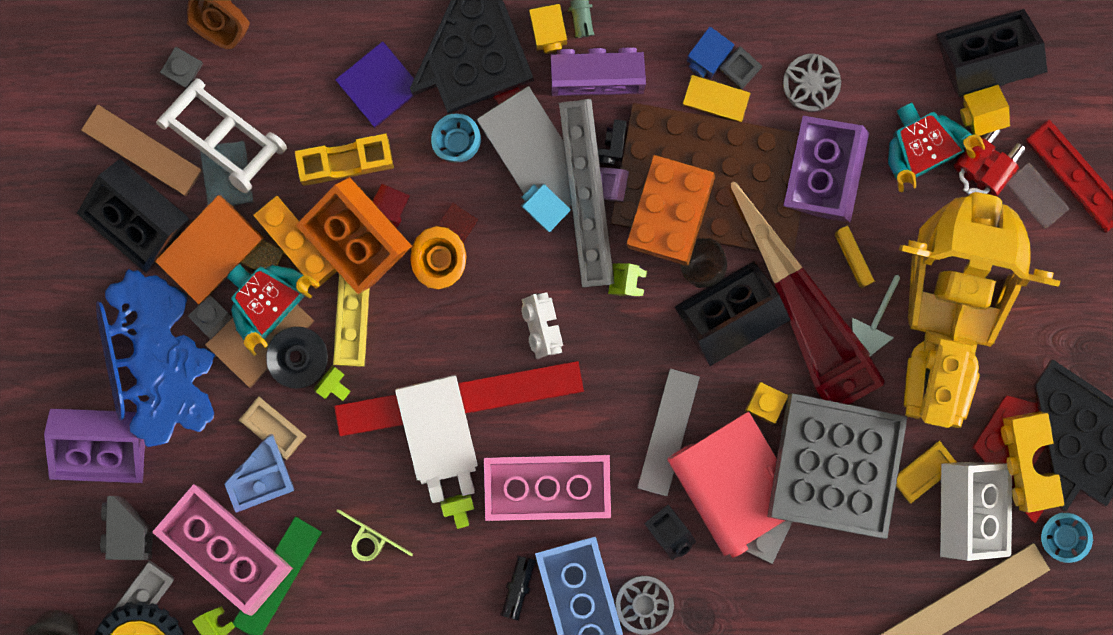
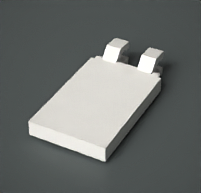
[395,374,478,503]

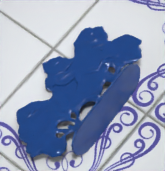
[96,269,215,447]

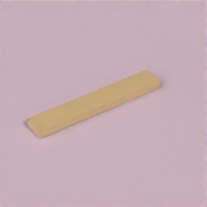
[879,543,1050,635]

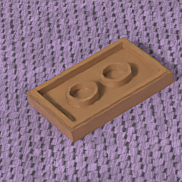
[205,305,315,388]

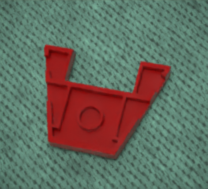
[971,395,1046,523]

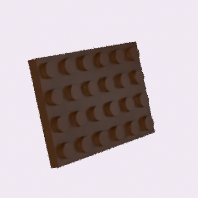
[611,103,801,255]

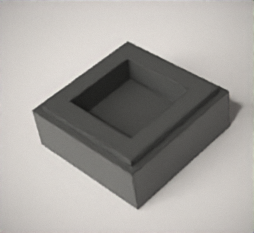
[719,46,763,90]

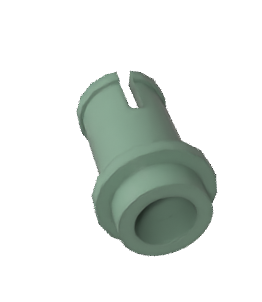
[568,0,595,38]

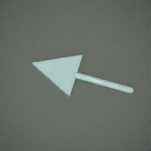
[852,275,900,356]

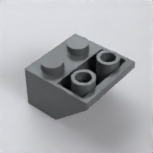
[100,496,153,560]

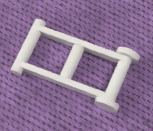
[156,78,287,193]

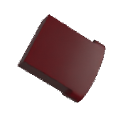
[372,184,410,228]

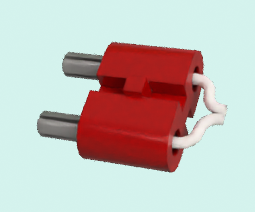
[954,130,1025,196]

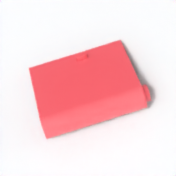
[667,411,785,558]

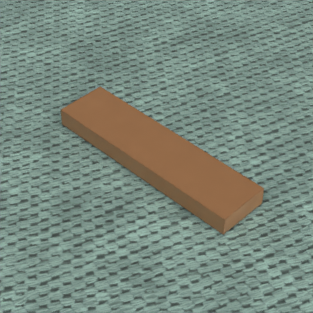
[81,104,202,196]

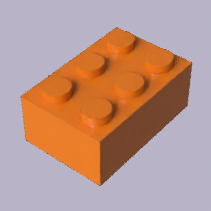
[627,155,715,266]
[296,177,412,294]

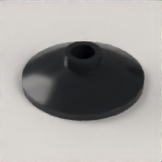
[266,326,328,389]

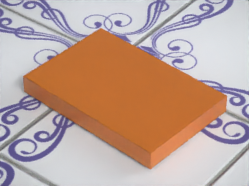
[155,195,264,304]

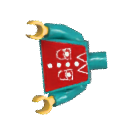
[888,103,985,192]
[227,264,320,356]

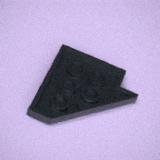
[410,0,534,114]
[1034,359,1113,511]

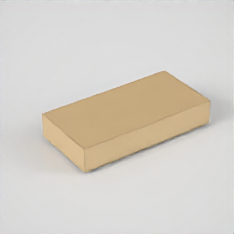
[239,396,307,460]

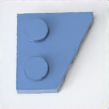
[224,434,294,513]

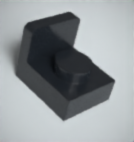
[597,119,627,165]
[644,504,696,560]

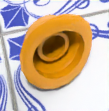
[410,226,466,289]

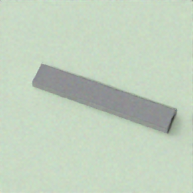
[559,99,614,287]

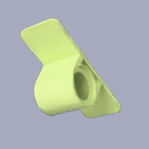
[336,509,413,561]

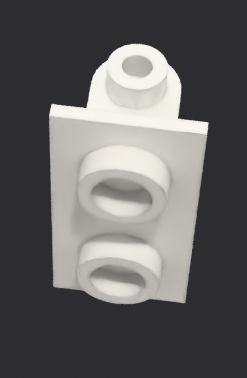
[522,292,564,359]

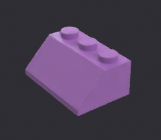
[551,48,646,96]
[784,116,869,223]
[44,409,145,483]

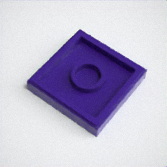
[335,41,415,128]

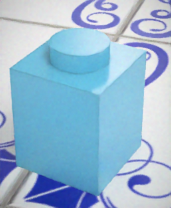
[521,184,571,232]

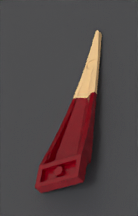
[731,181,885,405]

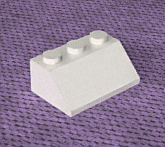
[940,462,1012,561]

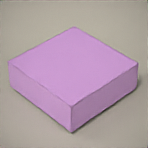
[600,167,629,201]

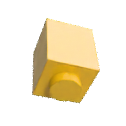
[529,4,567,54]
[960,85,1010,136]
[745,382,788,425]

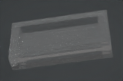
[1006,162,1070,230]

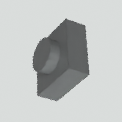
[160,47,203,89]
[188,295,233,339]

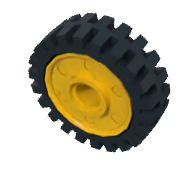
[94,601,184,635]

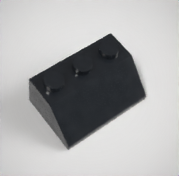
[937,9,1048,97]
[77,159,190,273]
[674,261,790,366]

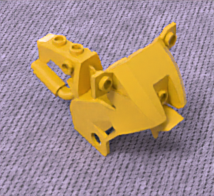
[899,192,1060,428]

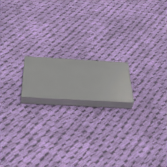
[476,86,572,207]

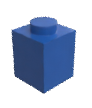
[686,27,735,79]

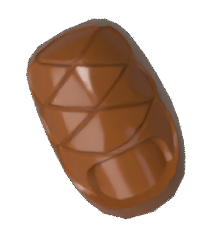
[187,0,250,49]

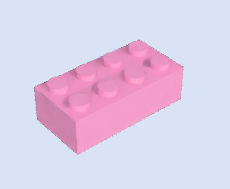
[484,455,611,521]
[153,484,293,616]

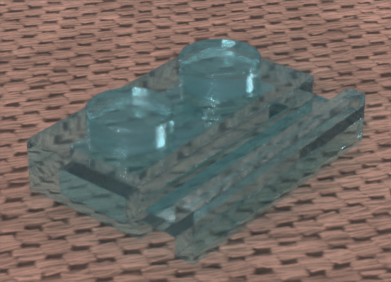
[200,141,254,206]

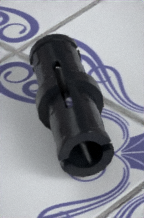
[500,555,537,621]

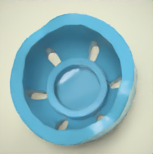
[431,114,481,163]
[1041,513,1093,563]

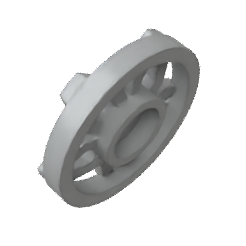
[783,54,841,112]
[615,576,674,635]

